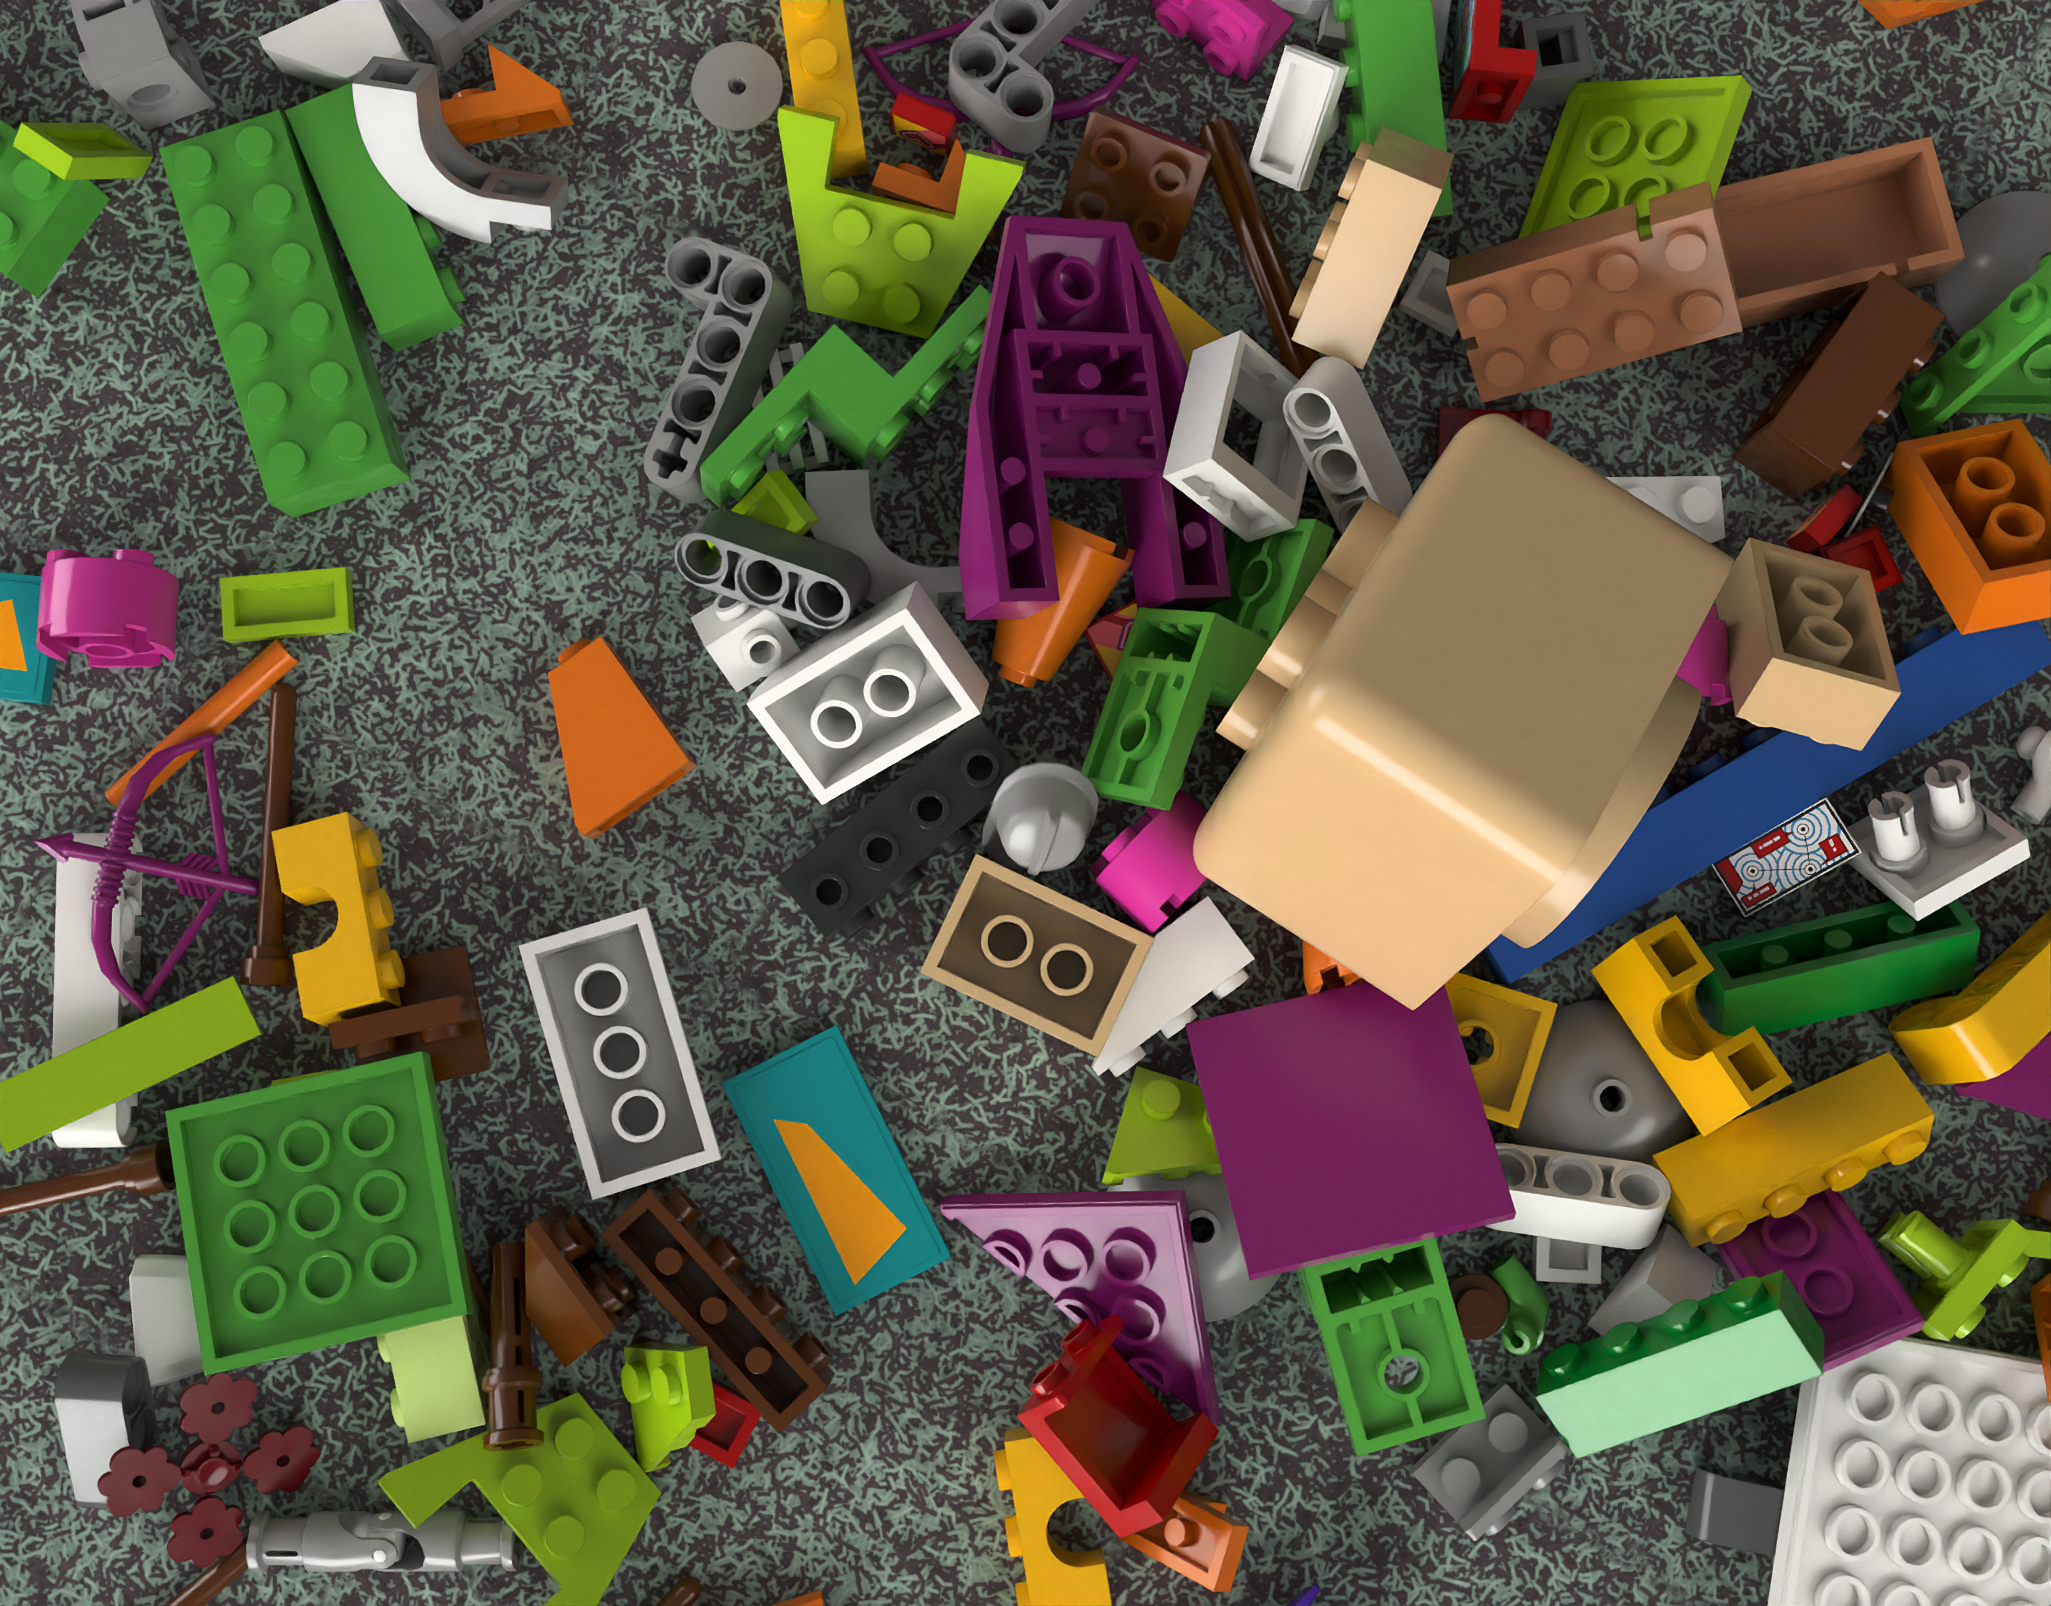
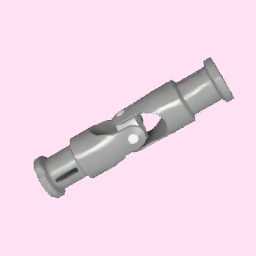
[246,1510,523,1572]

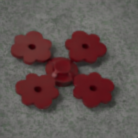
[97,1371,321,1568]

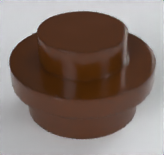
[1449,1273,1507,1340]

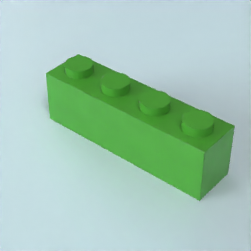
[1332,0,1454,221]
[285,82,466,352]

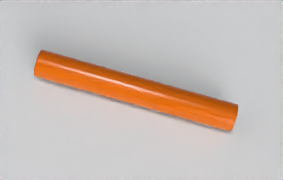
[104,639,300,808]

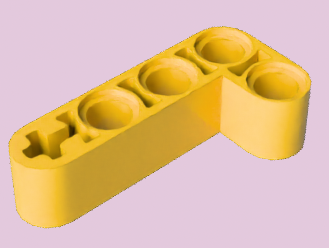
[1888,908,2051,1085]

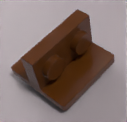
[1060,106,1213,262]
[328,946,491,1083]

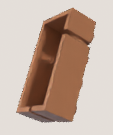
[1714,137,1966,328]
[1446,181,1743,403]

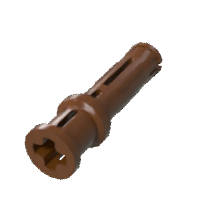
[481,1242,544,1451]

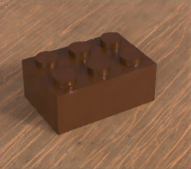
[1731,271,1946,500]

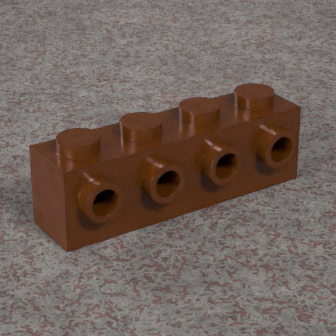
[600,1183,835,1434]

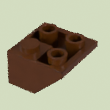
[525,1207,639,1367]

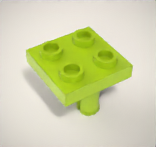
[1875,1210,2035,1341]

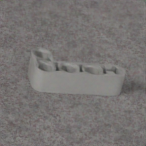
[948,0,1100,153]
[643,237,794,504]

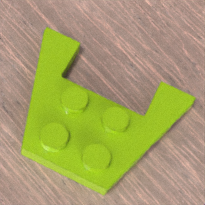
[777,104,1027,339]
[377,1392,661,1606]

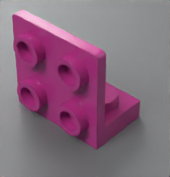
[1152,0,1295,82]

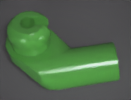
[1488,1252,1549,1356]

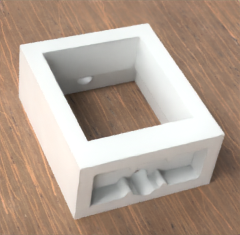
[1163,330,1309,543]

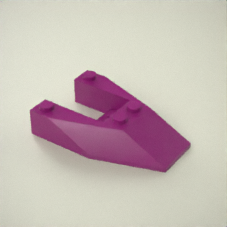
[958,215,1231,620]

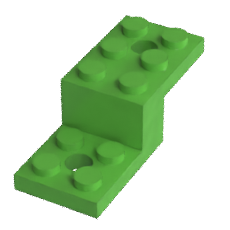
[700,284,991,509]
[1081,519,1335,811]
[1296,1237,1486,1457]

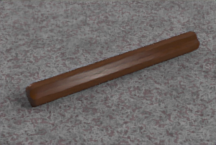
[1199,118,1321,380]

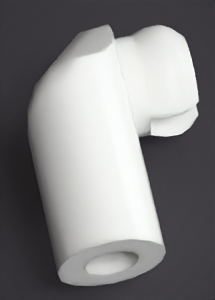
[2010,726,2051,824]

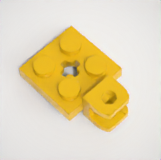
[1445,972,1558,1129]

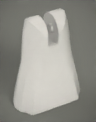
[129,1254,204,1387]

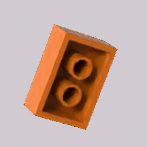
[1883,418,2051,635]

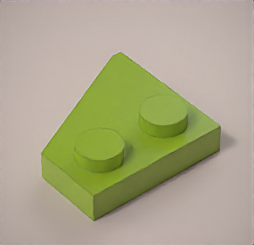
[1101,1066,1222,1186]
[621,1342,716,1473]

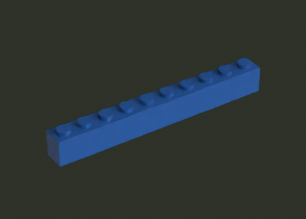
[1479,620,2051,984]

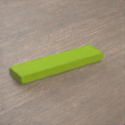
[0,976,264,1153]

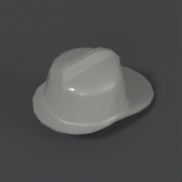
[982,761,1099,876]

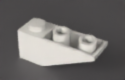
[1091,896,1255,1077]

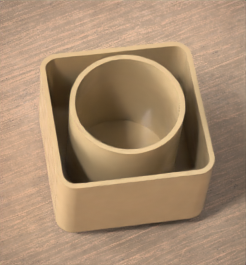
[1193,413,1734,1011]

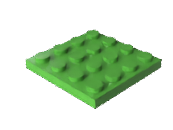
[165,1051,475,1376]

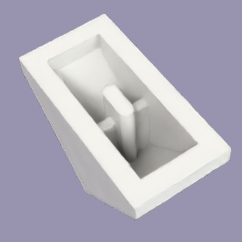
[1587,1223,1719,1336]

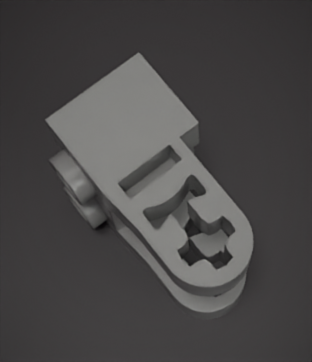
[69,0,216,131]

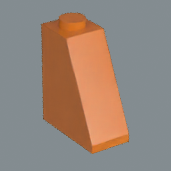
[548,636,698,840]

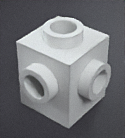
[691,594,801,693]

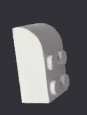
[747,581,989,805]

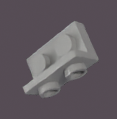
[1409,1380,1569,1541]

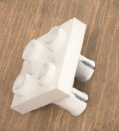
[1846,759,2030,921]

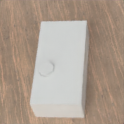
[518,907,722,1200]

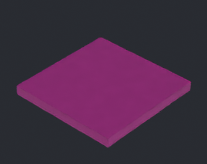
[1185,981,1516,1281]

